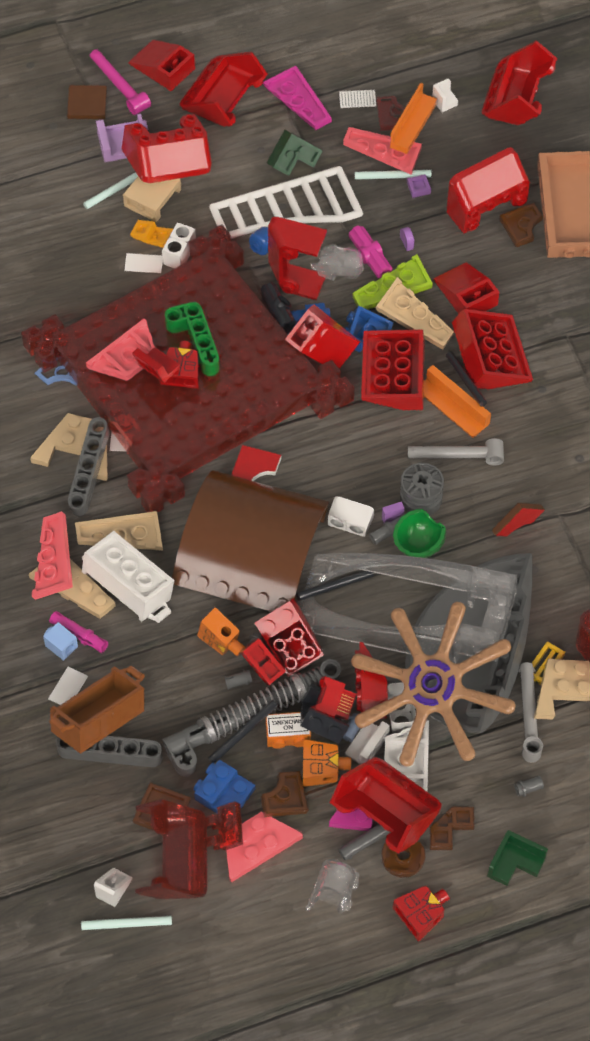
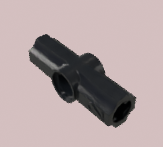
[260,282,296,334]

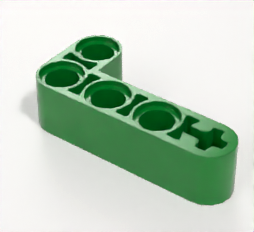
[165,302,220,376]

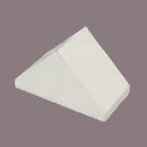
[94,867,133,907]

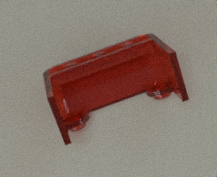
[135,799,207,899]

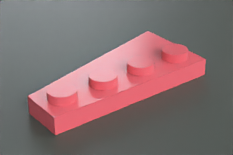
[343,127,422,175]
[32,511,73,600]

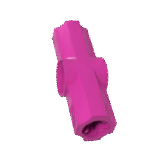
[349,225,392,278]

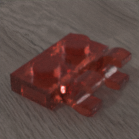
[205,801,243,851]

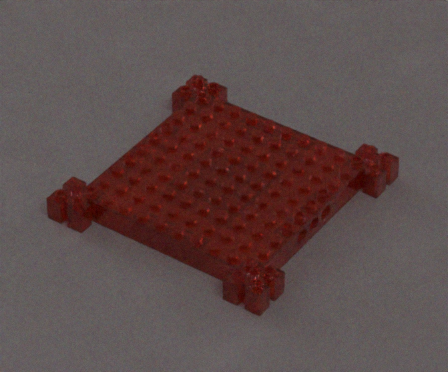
[21,224,354,513]

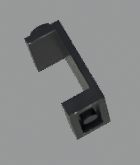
[300,684,349,744]

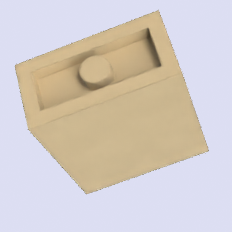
[123,176,181,223]

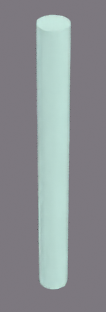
[355,170,431,180]
[83,172,138,209]
[81,916,172,930]

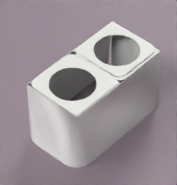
[162,223,196,270]
[328,496,374,537]
[387,682,416,733]

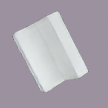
[345,721,390,764]

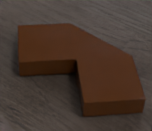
[430,807,474,850]

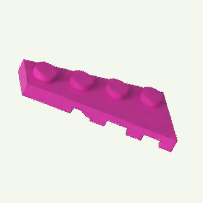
[263,66,332,130]

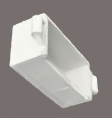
[82,531,174,623]

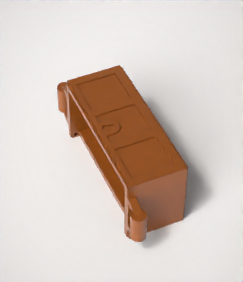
[49,666,145,754]

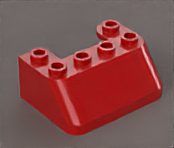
[482,40,557,125]
[121,114,212,183]
[447,147,530,234]
[329,758,442,854]

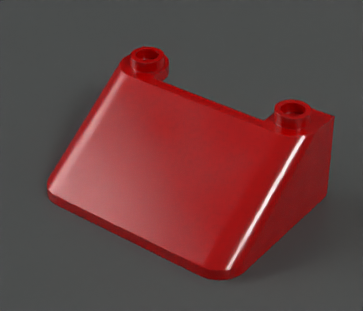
[179,52,268,127]

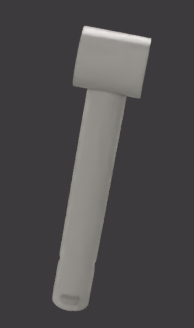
[408,438,504,465]
[518,663,543,763]

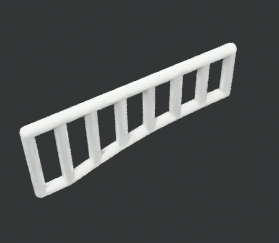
[209,166,363,240]

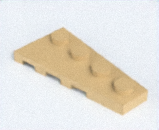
[376,277,454,350]
[75,511,163,551]
[29,559,116,619]

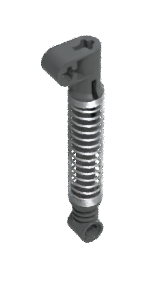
[162,659,341,777]

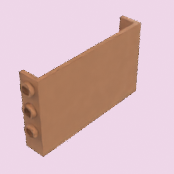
[537,151,590,258]

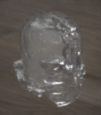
[311,244,364,281]
[305,859,359,914]

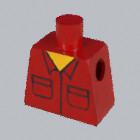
[160,341,198,389]
[393,886,450,941]

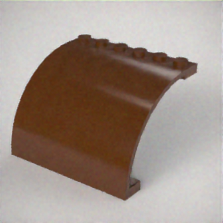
[172,470,330,611]

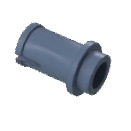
[343,713,359,742]

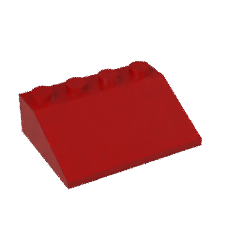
[452,309,533,389]
[361,330,425,410]

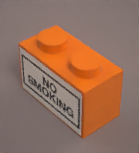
[266,712,311,749]

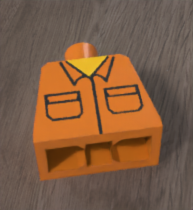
[197,608,245,656]
[303,740,351,787]

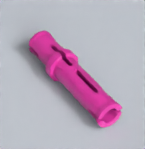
[49,611,108,653]

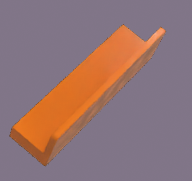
[390,83,437,154]
[424,365,491,438]

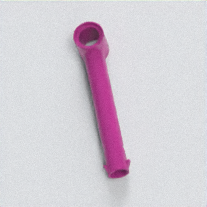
[90,49,151,115]

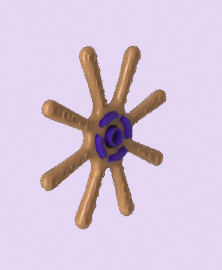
[351,602,516,767]

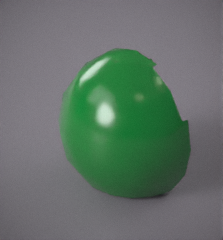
[393,509,446,559]

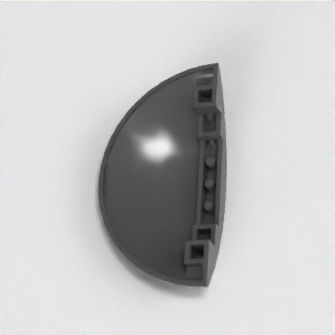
[405,553,532,733]

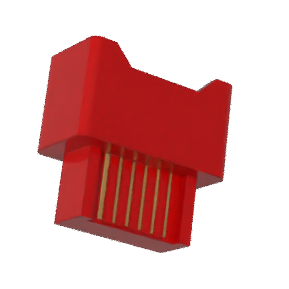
[311,676,357,720]

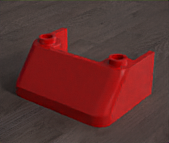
[268,217,327,301]

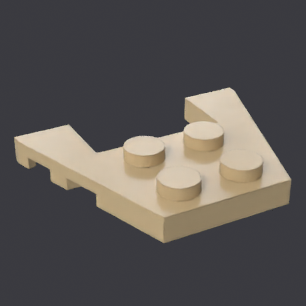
[31,413,108,481]
[534,659,590,720]

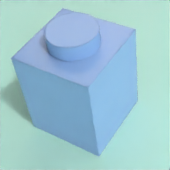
[43,622,78,661]

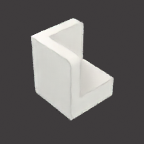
[432,79,458,112]

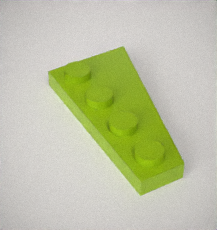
[353,254,433,310]

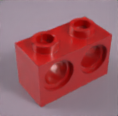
[240,638,286,685]

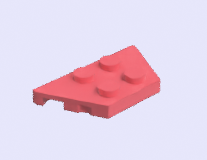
[86,319,155,381]
[224,812,303,883]

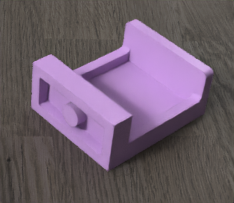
[96,114,148,162]

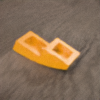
[130,220,173,248]

